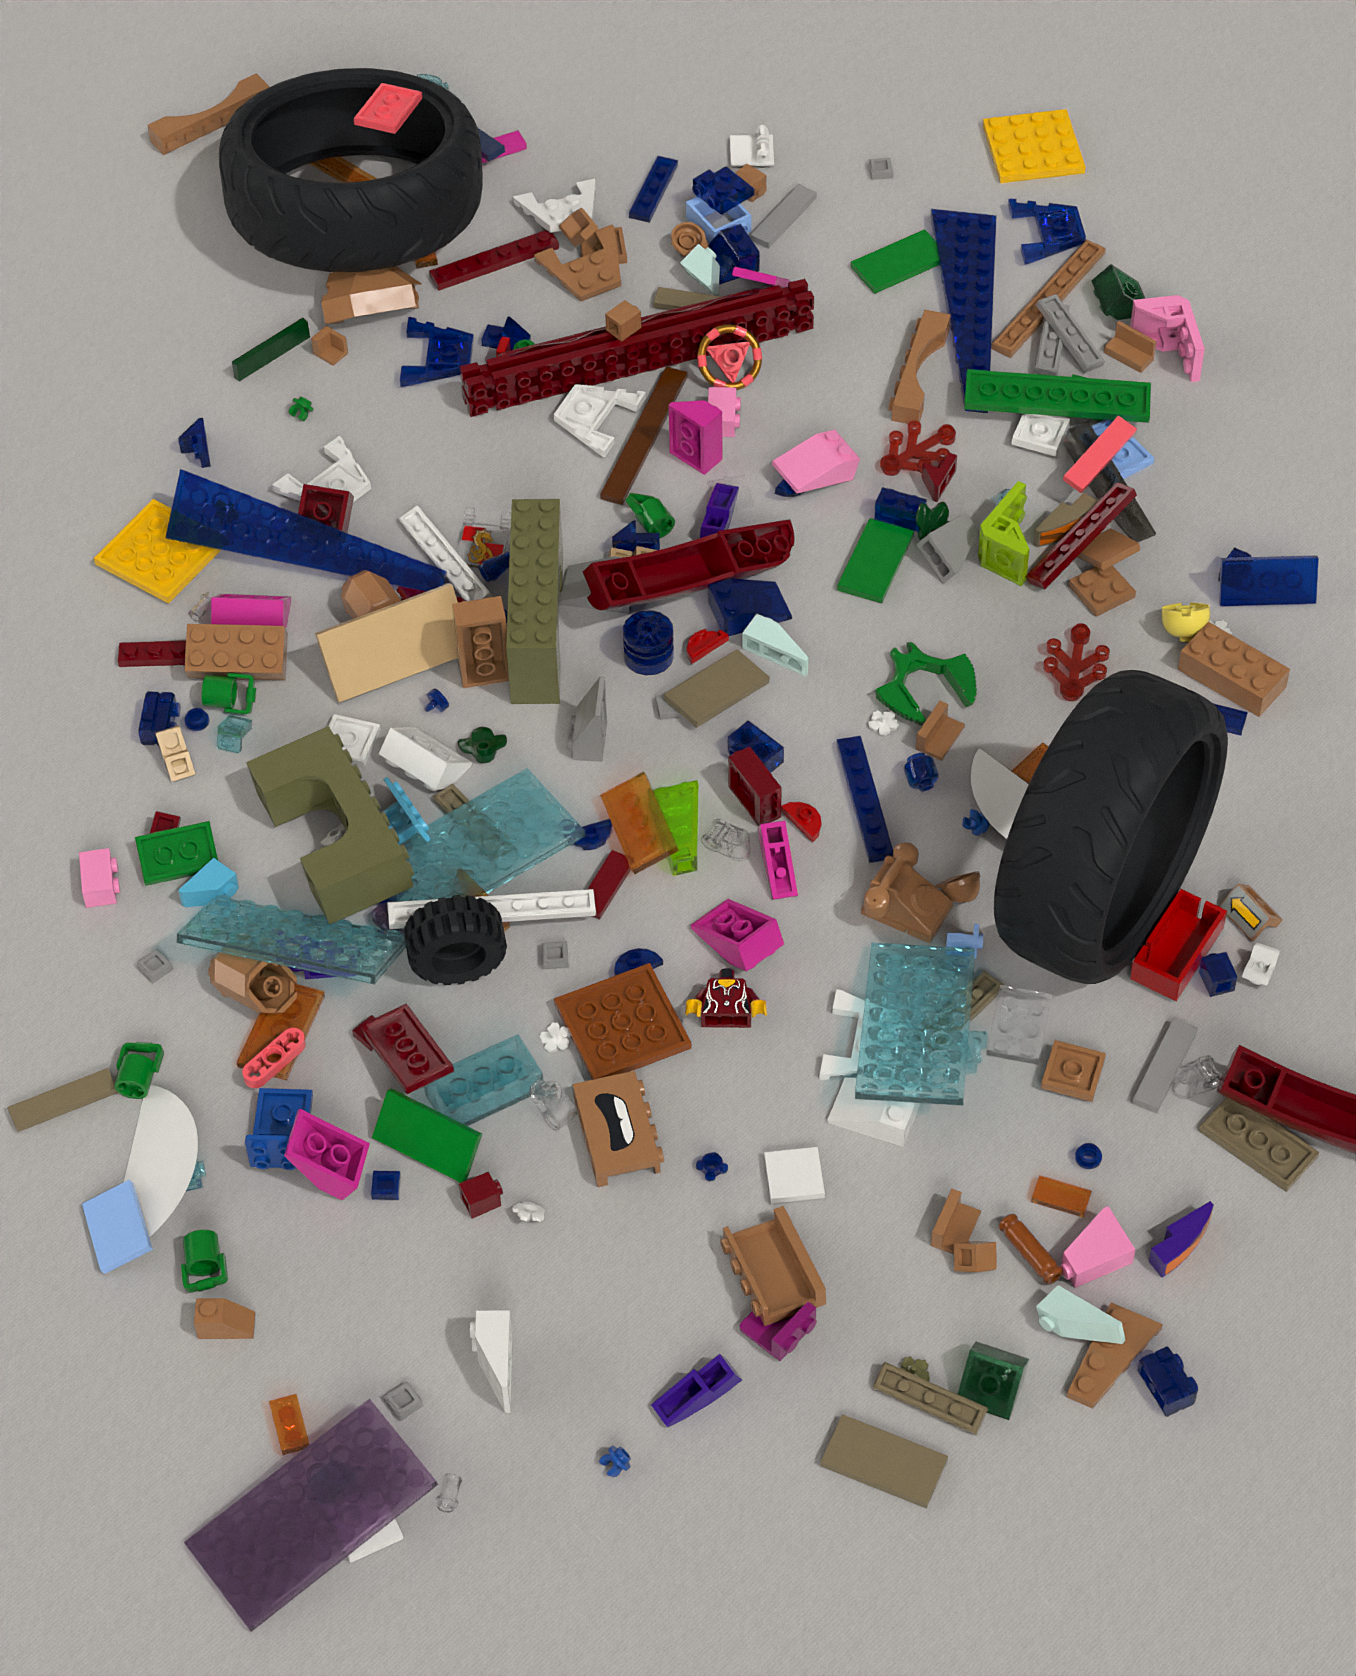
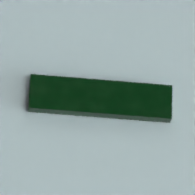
[232,318,310,382]

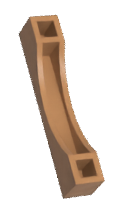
[147,73,270,155]
[889,309,951,426]

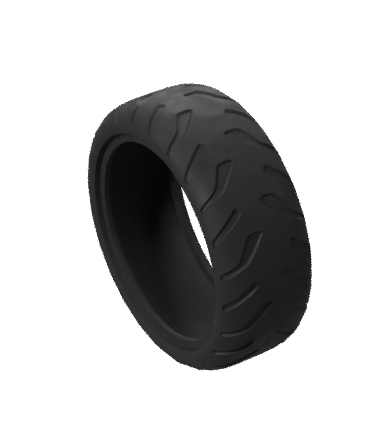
[219,68,483,272]
[994,670,1228,984]

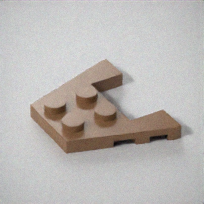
[534,224,621,302]

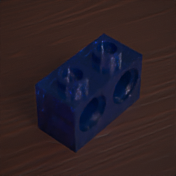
[728,720,784,773]

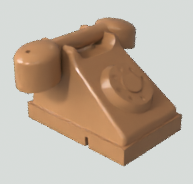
[861,842,953,943]

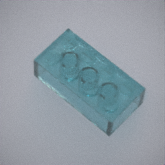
[424,1034,544,1126]

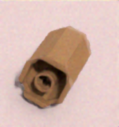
[341,570,402,619]
[208,945,297,1014]

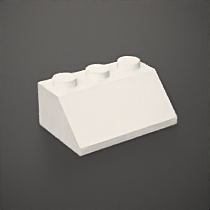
[379,727,473,791]

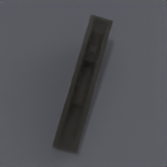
[1063,421,1156,542]

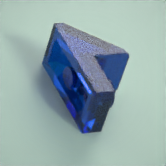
[481,316,531,350]
[178,418,211,468]
[612,520,660,552]

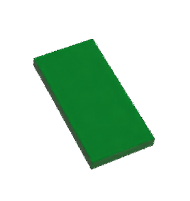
[851,229,949,294]
[837,518,914,603]
[372,1088,482,1183]

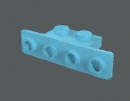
[381,777,431,845]

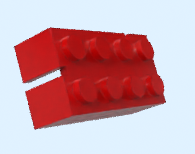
[1130,889,1227,1002]

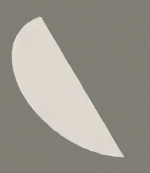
[971,748,1029,839]
[124,1085,198,1237]

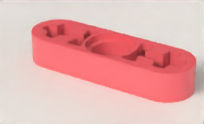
[242,1028,306,1088]

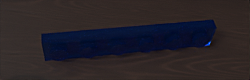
[836,736,893,863]

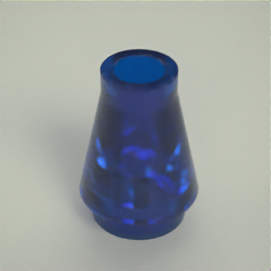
[478,551,510,582]

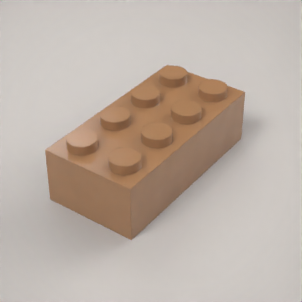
[452,596,509,688]
[1178,622,1290,717]
[185,624,288,680]

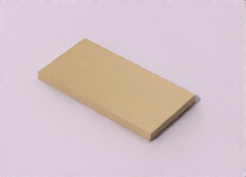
[315,583,458,703]

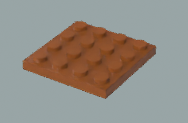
[554,963,692,1080]

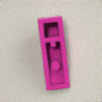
[758,821,798,900]

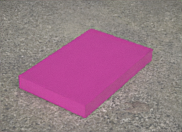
[732,267,791,288]

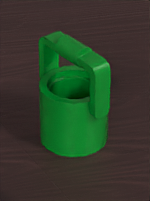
[625,493,675,539]
[201,673,256,714]
[114,1042,164,1099]
[181,1230,228,1293]

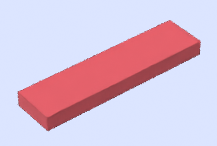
[1063,416,1137,493]

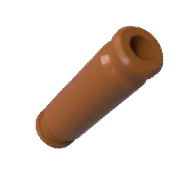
[999,1214,1063,1285]

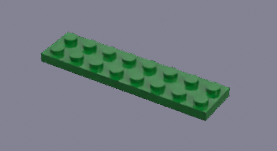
[964,369,1151,423]

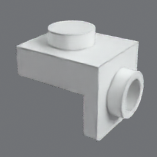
[1242,943,1280,986]

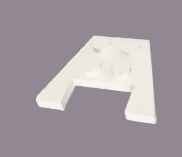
[513,178,596,233]
[554,384,646,457]
[272,436,371,502]
[819,989,910,1080]

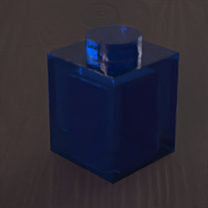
[1199,952,1238,997]

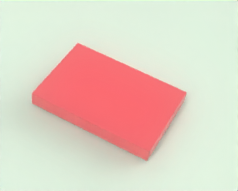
[354,83,422,134]

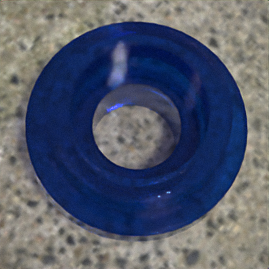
[185,708,210,731]
[1075,1143,1102,1169]

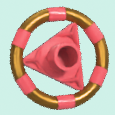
[697,324,762,390]

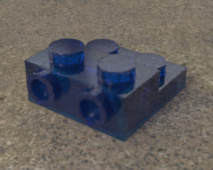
[692,166,755,215]

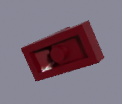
[921,452,957,502]

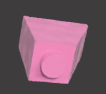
[1060,1206,1135,1288]

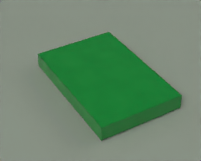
[135,821,218,886]

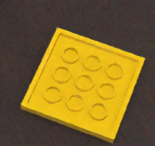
[982,109,1086,183]
[94,499,228,604]

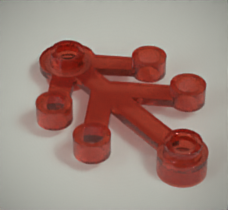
[880,420,956,476]
[1043,623,1110,701]

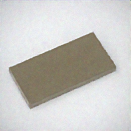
[664,649,770,728]
[1199,1097,1319,1192]
[820,1414,948,1509]

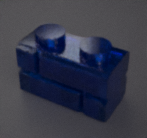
[874,487,927,532]
[138,691,181,746]
[1137,1346,1198,1417]

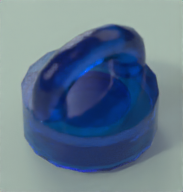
[424,688,449,712]

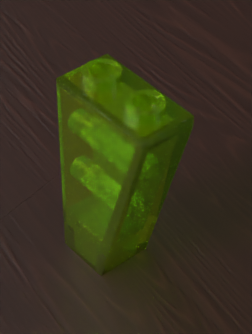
[649,780,699,876]

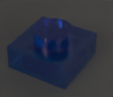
[371,1171,401,1200]

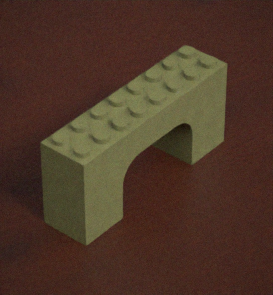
[506,499,563,704]
[246,726,414,925]

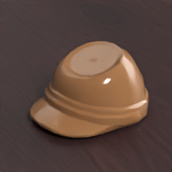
[671,222,708,257]
[935,871,981,903]

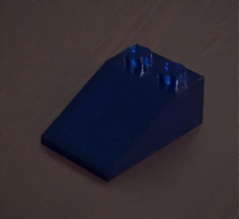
[708,578,792,636]

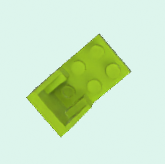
[978,481,1030,586]

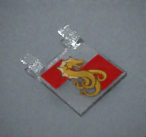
[457,507,511,570]

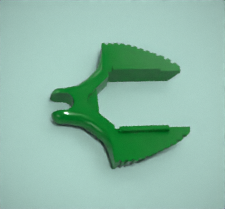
[875,642,977,726]

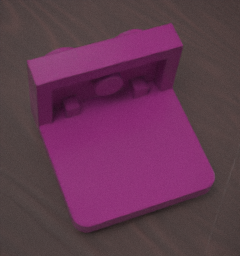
[740,1302,817,1361]

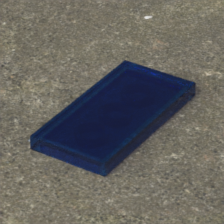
[1219,555,1319,606]

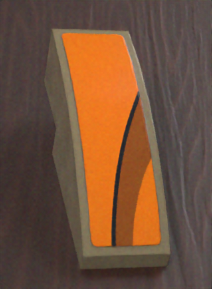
[1033,493,1098,547]

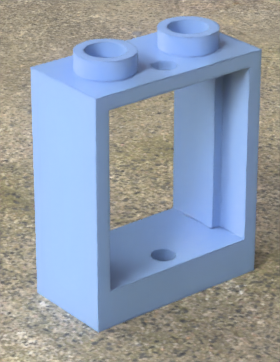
[686,185,751,248]

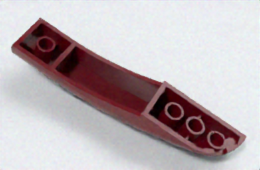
[582,519,795,611]
[1217,1045,1356,1154]

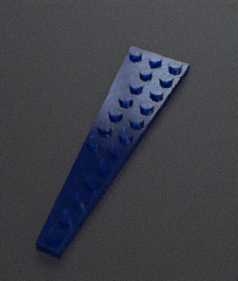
[930,209,997,413]
[165,469,447,591]

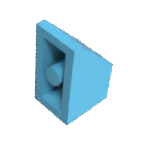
[178,858,239,907]

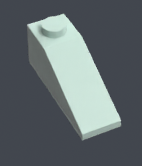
[742,614,809,676]
[1036,1285,1126,1344]

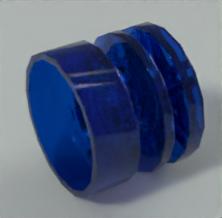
[623,610,674,676]

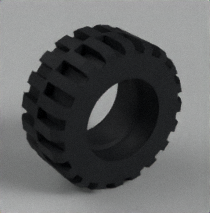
[404,895,507,985]

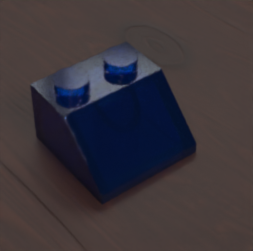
[708,224,760,285]

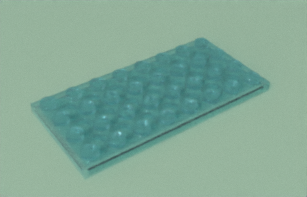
[386,768,585,902]
[176,895,406,985]
[855,943,975,1106]

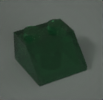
[1091,264,1146,320]
[958,1341,1029,1420]

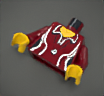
[685,968,767,1028]

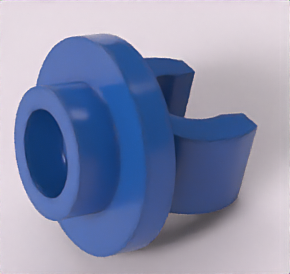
[962,809,990,836]
[599,1445,631,1477]

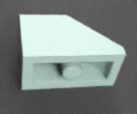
[680,244,720,296]

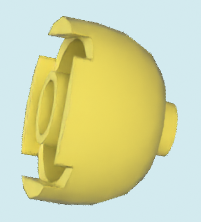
[1161,602,1211,642]

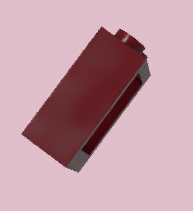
[728,746,782,826]

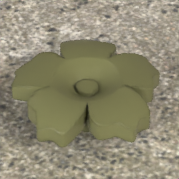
[900,1356,930,1381]

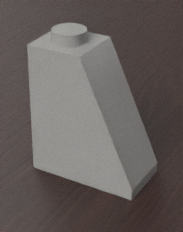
[916,512,979,583]

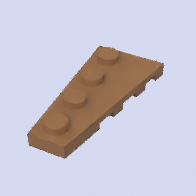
[1067,1302,1163,1409]

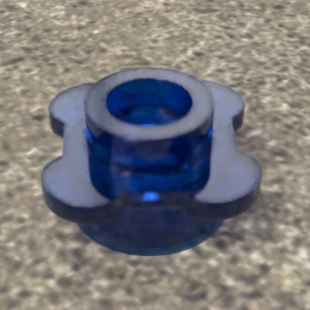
[696,1152,728,1181]

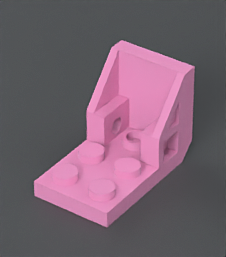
[1130,295,1205,382]

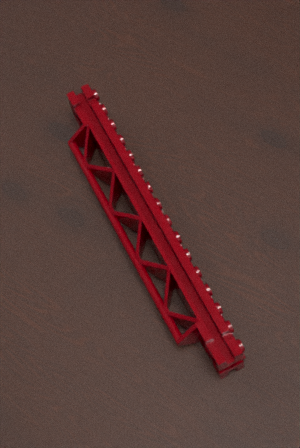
[460,278,814,417]

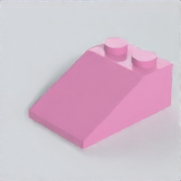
[772,430,860,493]

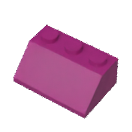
[669,400,723,475]
[211,594,291,628]

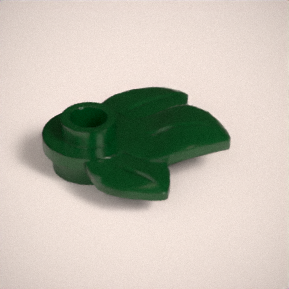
[916,502,950,541]
[458,726,507,763]

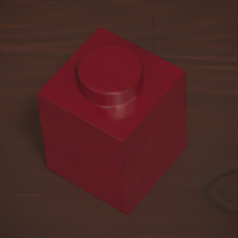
[459,1171,503,1219]

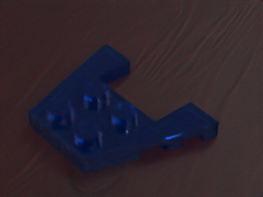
[1008,198,1086,265]
[400,317,474,387]

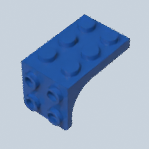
[245,1088,313,1170]

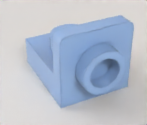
[945,924,984,959]

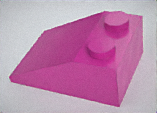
[690,899,784,972]
[284,1109,370,1200]

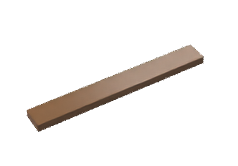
[992,240,1106,358]

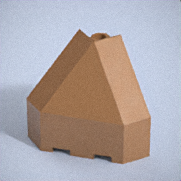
[321,266,422,324]

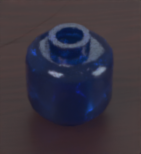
[903,753,939,792]

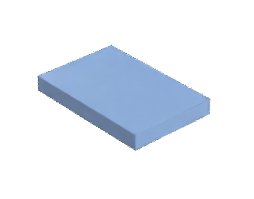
[1074,420,1154,482]
[82,1180,153,1274]

